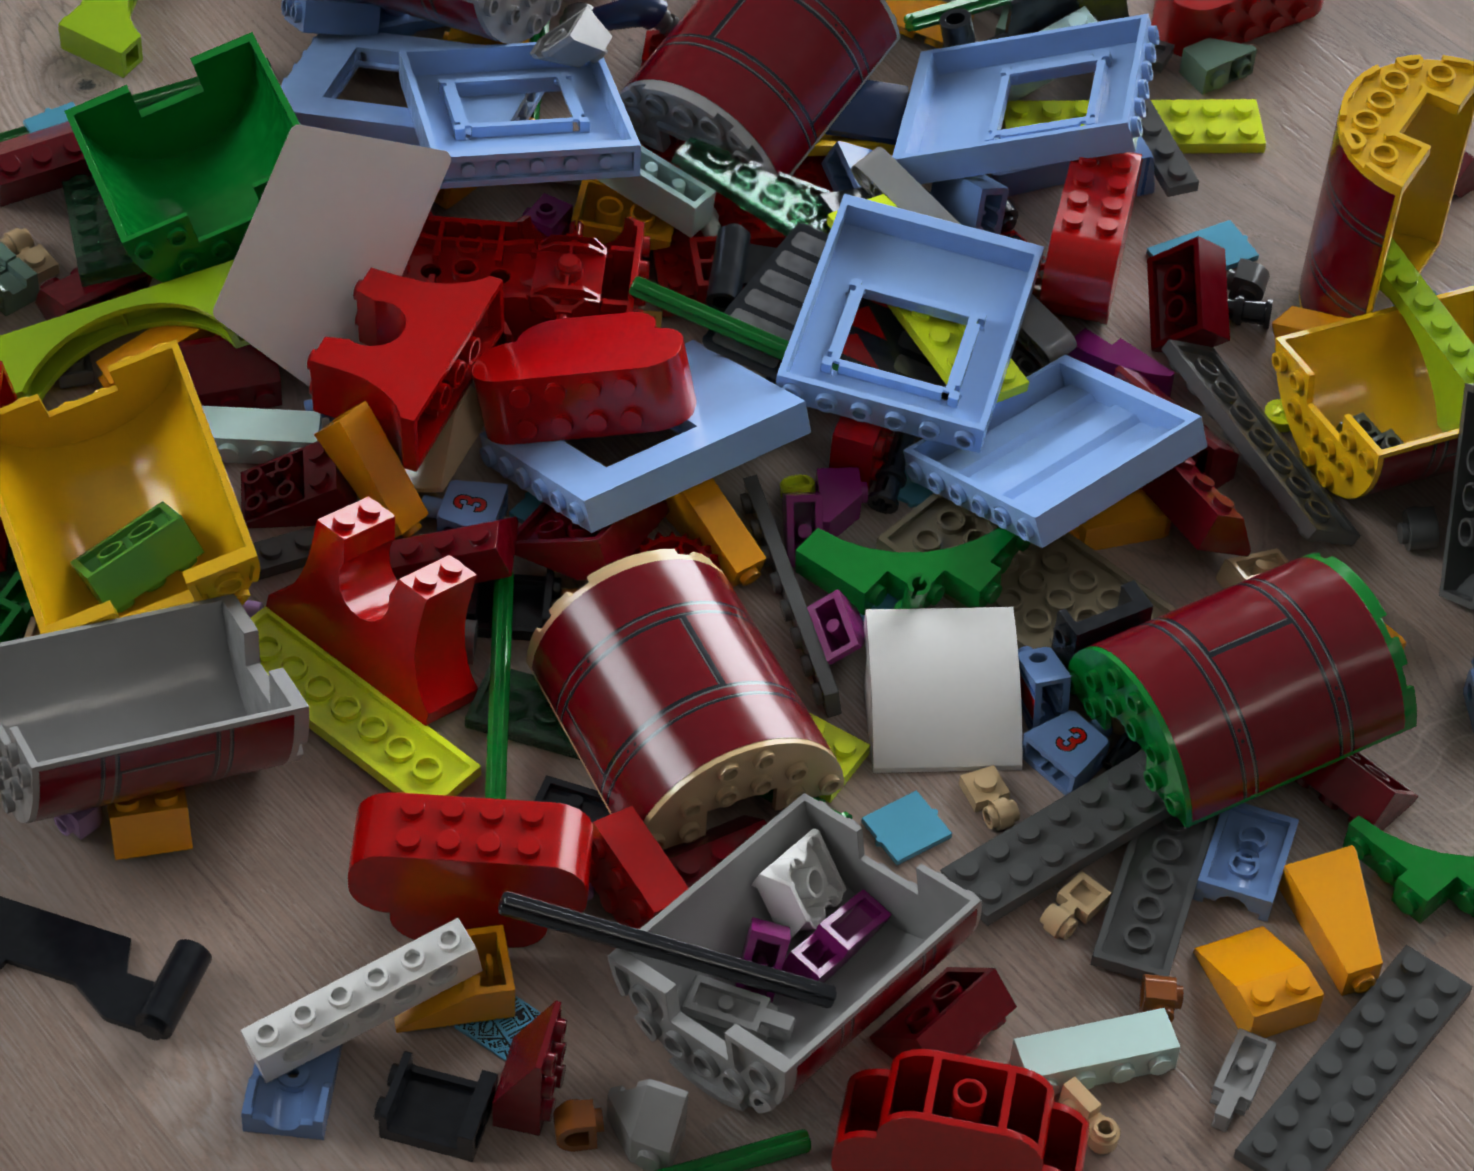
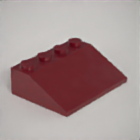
[514,499,669,580]

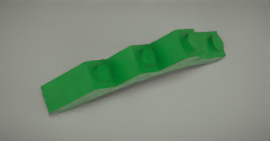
[795,527,1031,615]
[1343,815,1474,924]

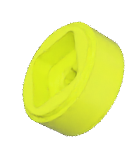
[1264,399,1291,432]
[780,474,816,498]

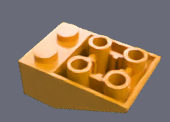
[107,788,193,860]
[394,925,515,1033]

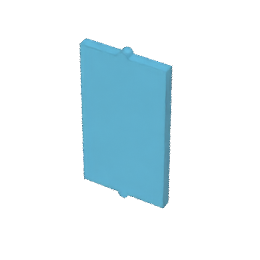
[1146,220,1259,271]

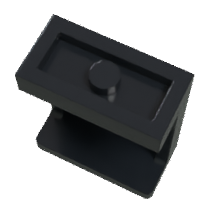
[466,568,561,641]
[1051,580,1154,670]
[374,1051,498,1162]

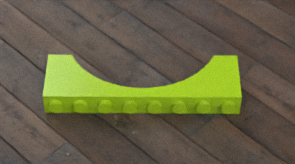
[58,0,143,78]
[1379,238,1474,433]
[0,260,250,401]

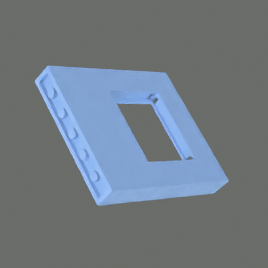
[892,14,1159,184]
[281,32,545,146]
[399,42,641,189]
[776,194,1044,453]
[479,339,811,533]

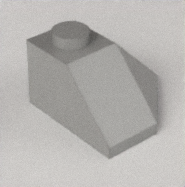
[530,6,613,68]
[607,1079,689,1171]

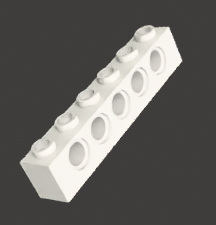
[241,918,483,1083]

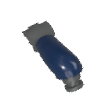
[559,0,679,36]

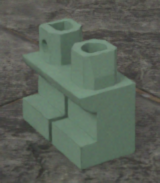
[0,242,39,316]

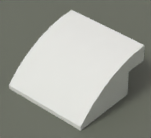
[863,607,1023,773]

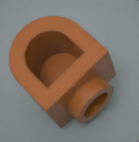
[1139,974,1184,1022]
[553,1099,604,1151]

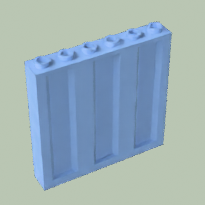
[903,354,1208,548]

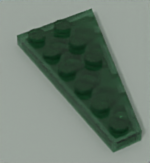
[671,137,831,236]

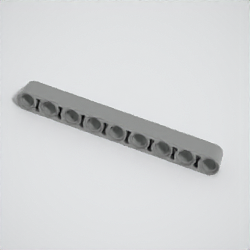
[851,147,1077,367]

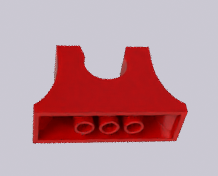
[307,267,504,472]
[266,496,478,726]

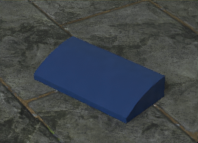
[825,80,909,145]

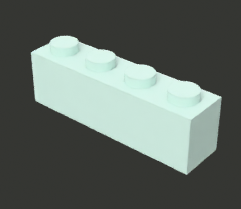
[597,146,716,237]
[202,406,322,464]
[1010,1008,1181,1096]

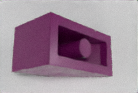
[815,467,868,537]
[782,492,823,567]
[807,589,865,665]
[734,917,790,1003]

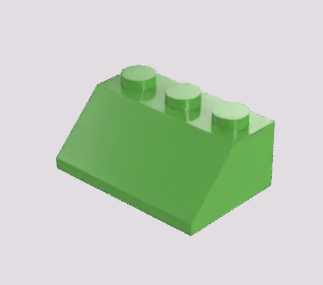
[70,501,204,613]

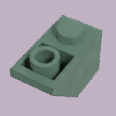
[1179,38,1257,95]

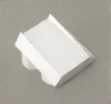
[751,828,847,939]

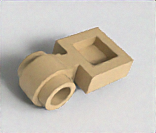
[0,228,60,283]
[959,765,1020,831]
[1040,871,1112,940]
[1058,1077,1121,1154]

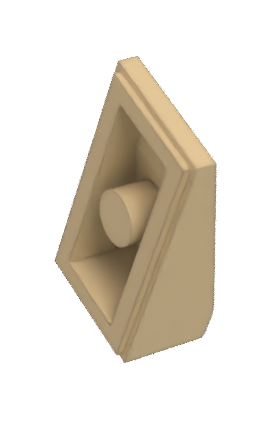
[1216,548,1289,589]

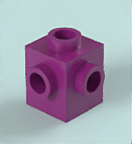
[522,193,573,237]

